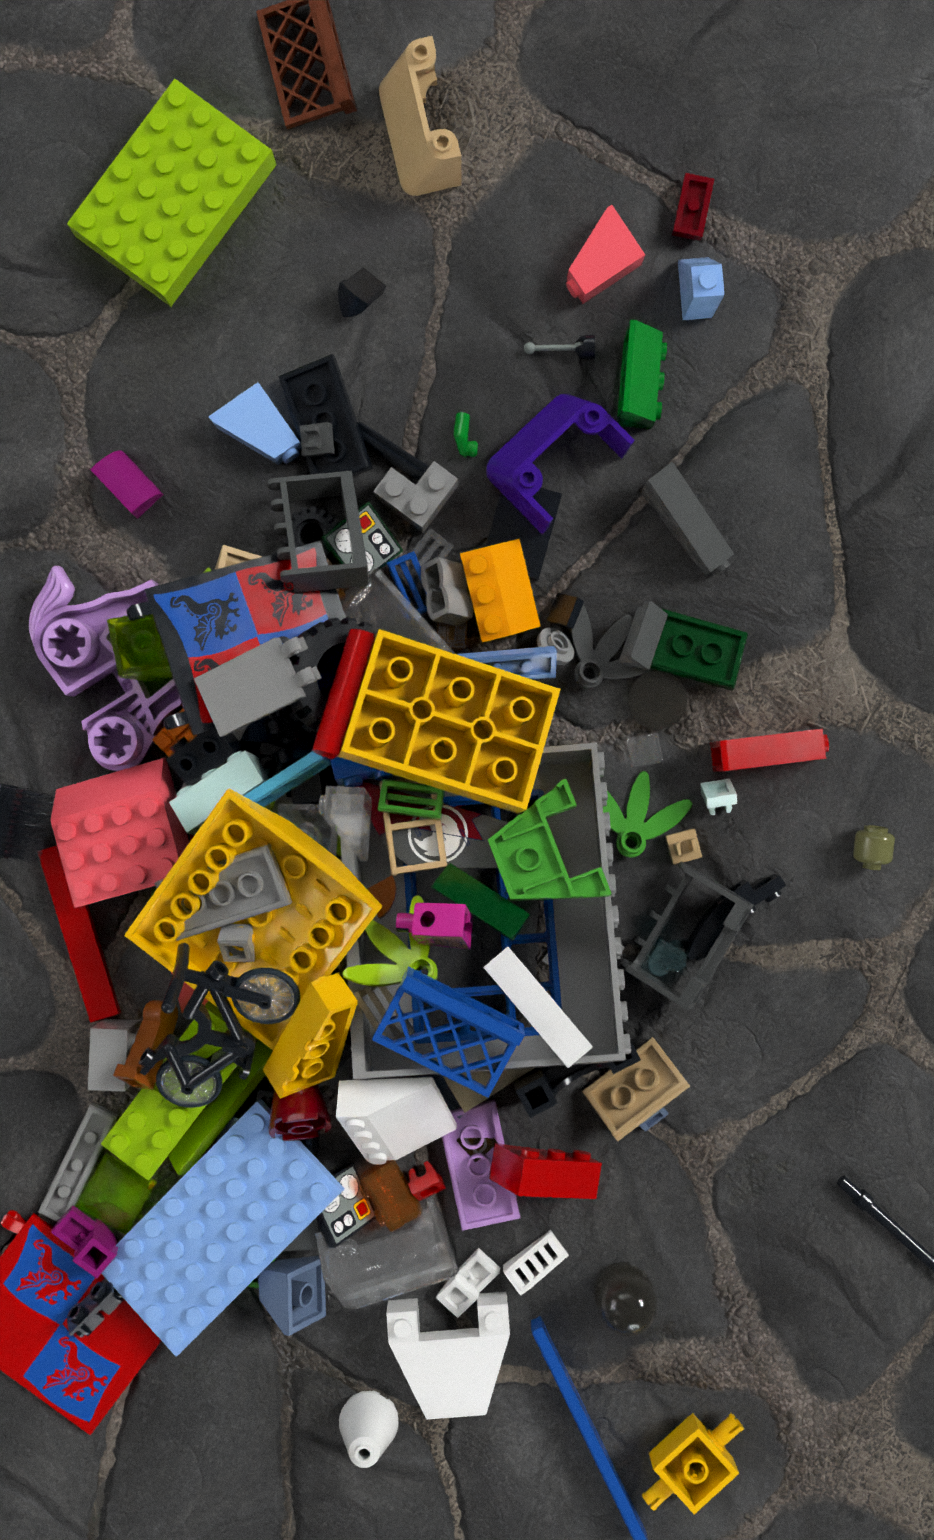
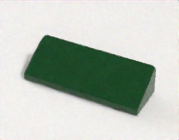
[431,863,530,942]

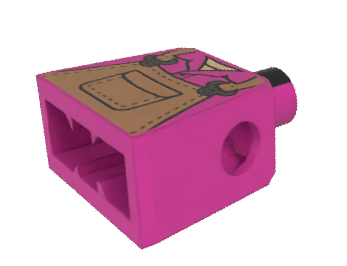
[396,903,473,949]

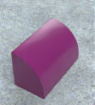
[90,450,164,518]

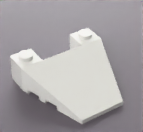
[386,1291,510,1420]

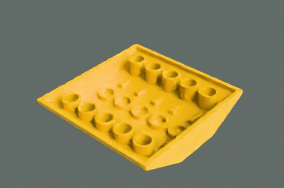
[124,788,382,1050]

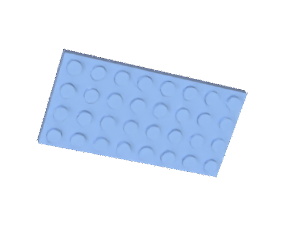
[101,1099,345,1357]

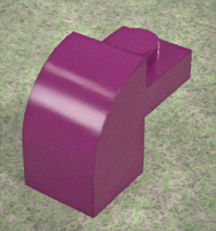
[51,1205,118,1279]

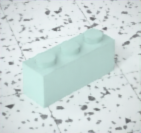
[169,750,270,835]

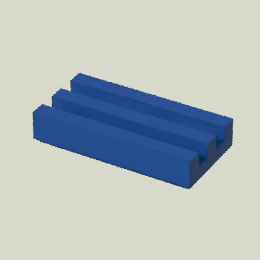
[386,551,427,619]

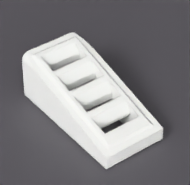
[503,1230,569,1295]

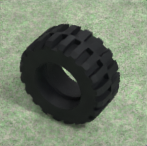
[289,617,377,733]

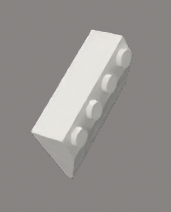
[336,1077,457,1165]

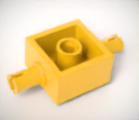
[642,1413,744,1514]

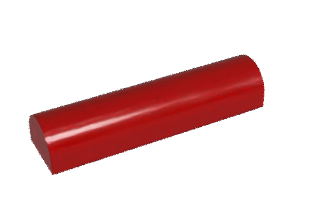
[312,629,375,759]

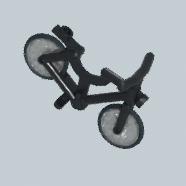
[139,943,300,1108]

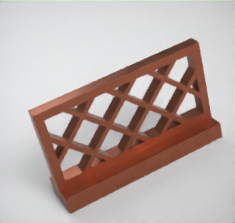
[256,0,357,129]

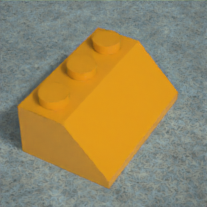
[460,538,541,642]

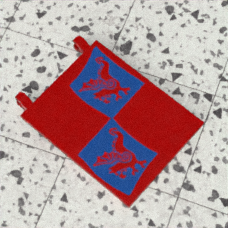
[0,1210,161,1435]

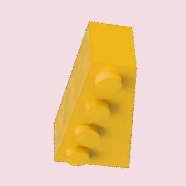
[263,972,358,1099]

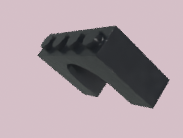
[514,1028,641,1118]

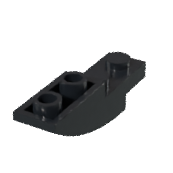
[684,874,786,961]

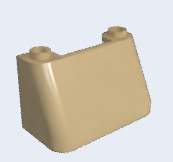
[379,36,461,196]

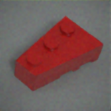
[489,1143,602,1199]

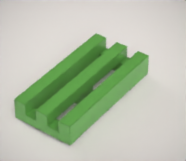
[378,779,445,820]

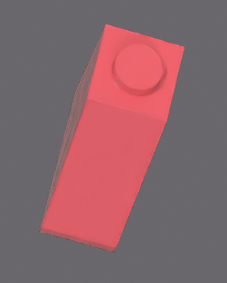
[566,205,645,304]

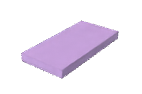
[442,1099,520,1231]

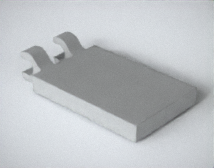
[194,637,321,737]

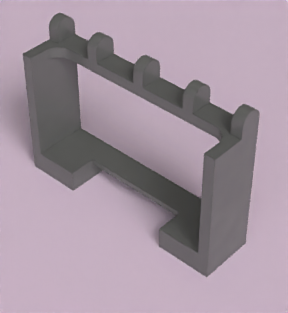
[267,471,368,593]
[621,861,754,1010]

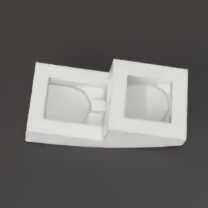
[436,1248,500,1318]

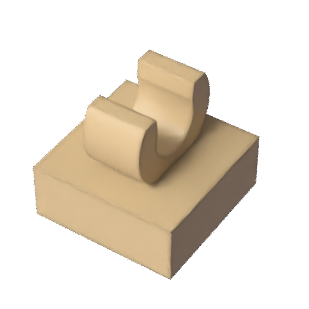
[665,828,702,865]

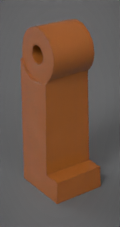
[113,1000,178,1090]

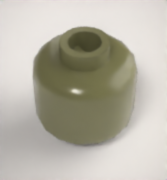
[853,825,895,870]

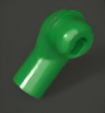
[453,412,478,458]

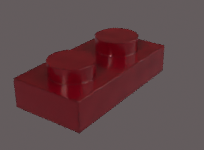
[672,173,715,241]

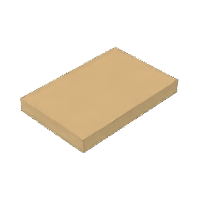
[582,1037,690,1141]

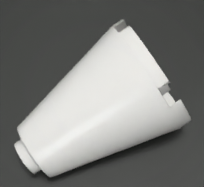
[339,1391,398,1468]

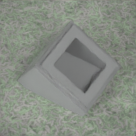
[217,924,255,962]

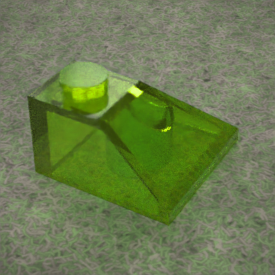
[107,615,173,681]
[75,1153,158,1234]

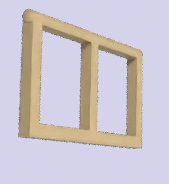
[379,778,447,876]

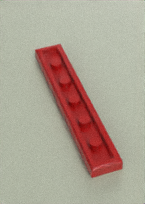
[37,845,121,1023]

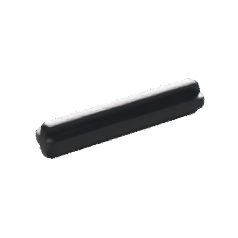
[358,422,429,481]

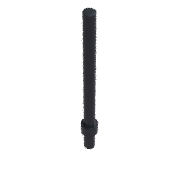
[837,1175,934,1272]

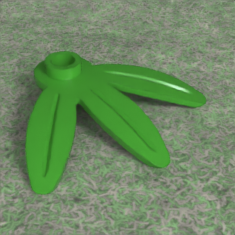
[603,771,692,858]

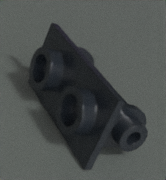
[67,1278,124,1337]

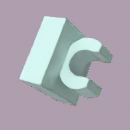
[700,778,737,815]

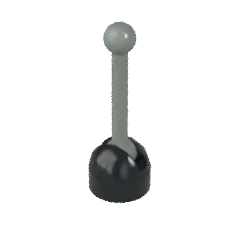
[524,335,595,360]

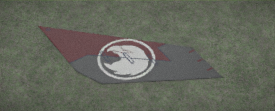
[353,781,508,868]

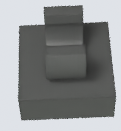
[300,422,335,458]

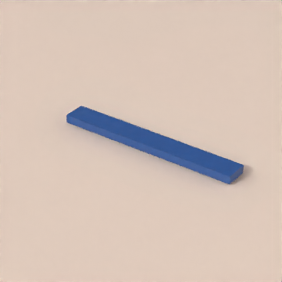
[531,1316,648,1540]

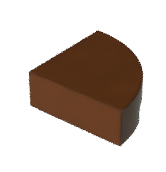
[367,875,397,919]

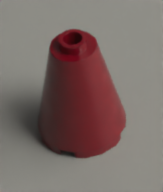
[268,1084,332,1141]

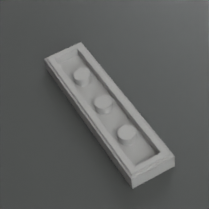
[38,1102,119,1222]

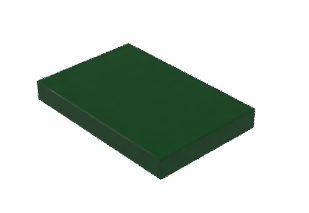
[650,609,748,691]

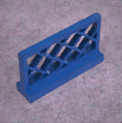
[372,966,525,1098]

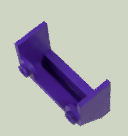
[486,394,635,535]

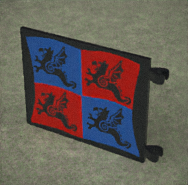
[126,541,346,736]

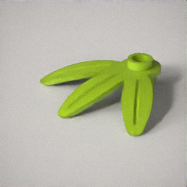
[342,895,438,986]

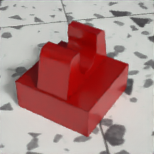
[408,1161,446,1201]

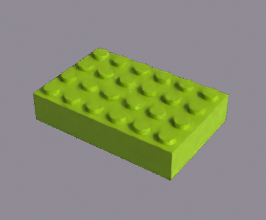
[67,79,276,307]

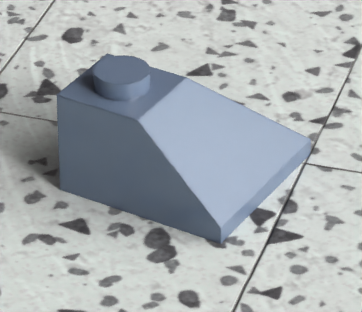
[258,1256,326,1336]

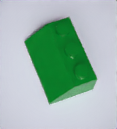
[617,320,667,429]

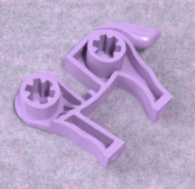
[29,566,183,771]

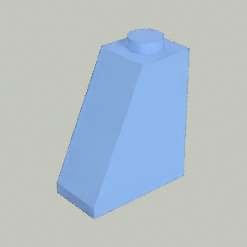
[678,257,724,320]
[209,382,302,465]

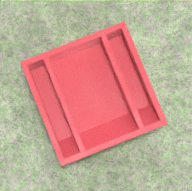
[50,757,190,908]

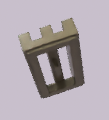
[354,986,415,1050]

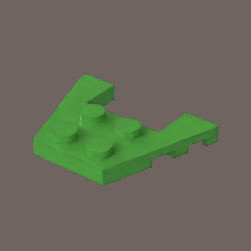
[488,779,612,901]

